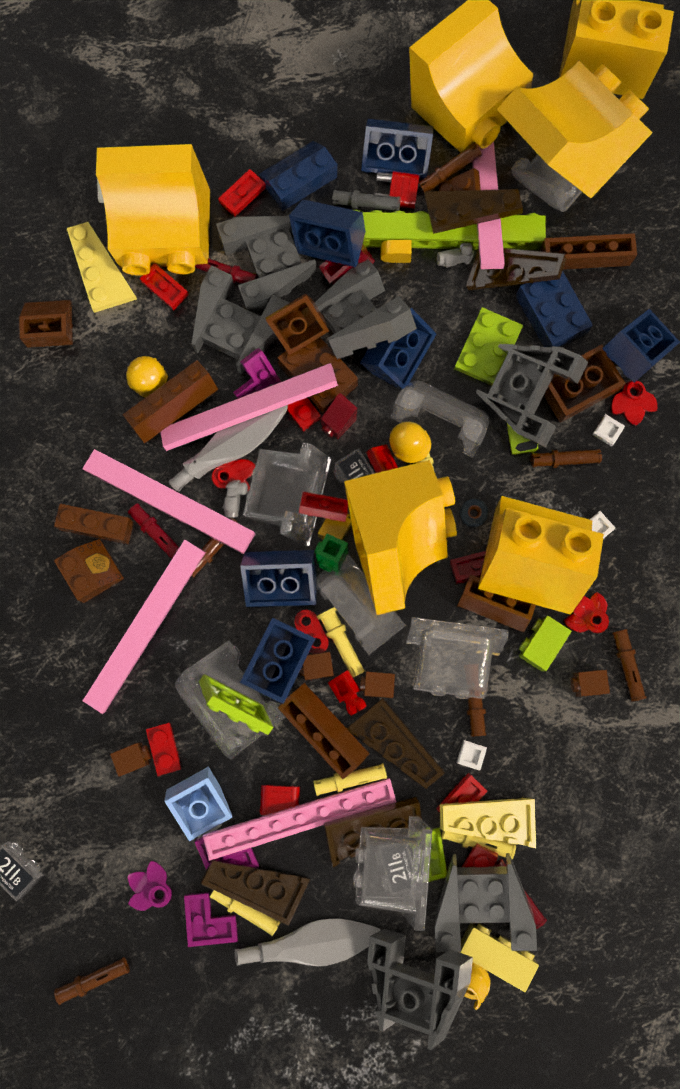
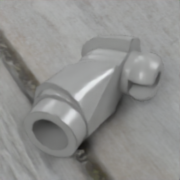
[437,243,474,268]
[222,480,248,517]

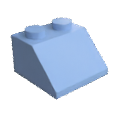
[165,767,232,841]

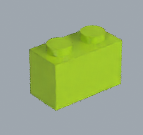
[519,615,572,672]

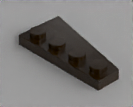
[424,189,523,234]
[466,248,566,290]
[347,698,445,789]
[324,797,422,867]
[200,860,310,926]

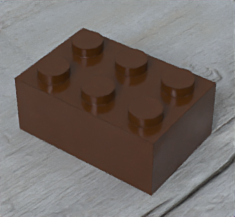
[278,337,358,415]
[544,344,626,423]

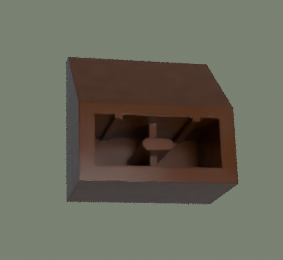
[19,300,73,348]

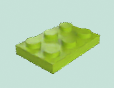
[454,307,523,386]
[199,674,273,735]

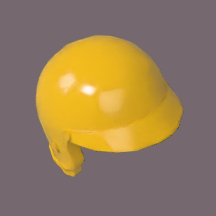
[126,356,168,398]
[389,421,431,463]
[464,963,491,1010]

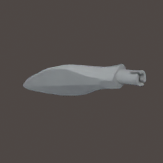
[169,405,288,492]
[235,919,381,966]

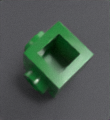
[314,534,348,573]

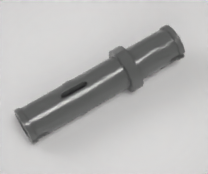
[332,190,401,211]

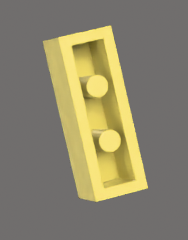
[459,923,539,992]

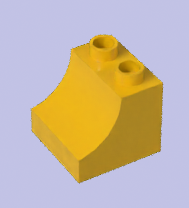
[409,0,533,153]
[559,0,674,99]
[497,61,653,198]
[96,144,210,276]
[344,460,457,615]
[478,496,604,614]

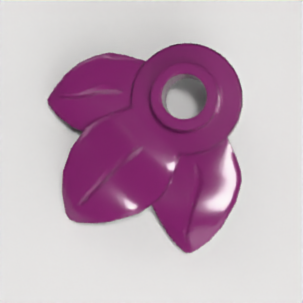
[128,861,172,911]

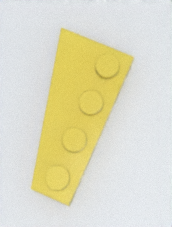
[67,222,137,313]
[440,798,536,848]

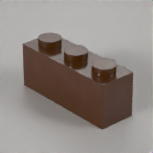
[54,504,134,545]
[458,574,536,632]

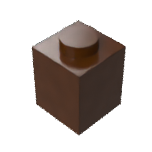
[299,652,334,681]
[571,670,610,697]
[360,672,395,698]
[110,742,151,777]

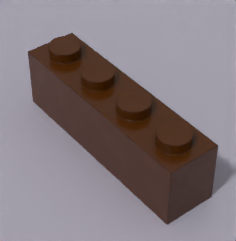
[539,233,637,269]
[122,360,218,444]
[277,683,369,779]

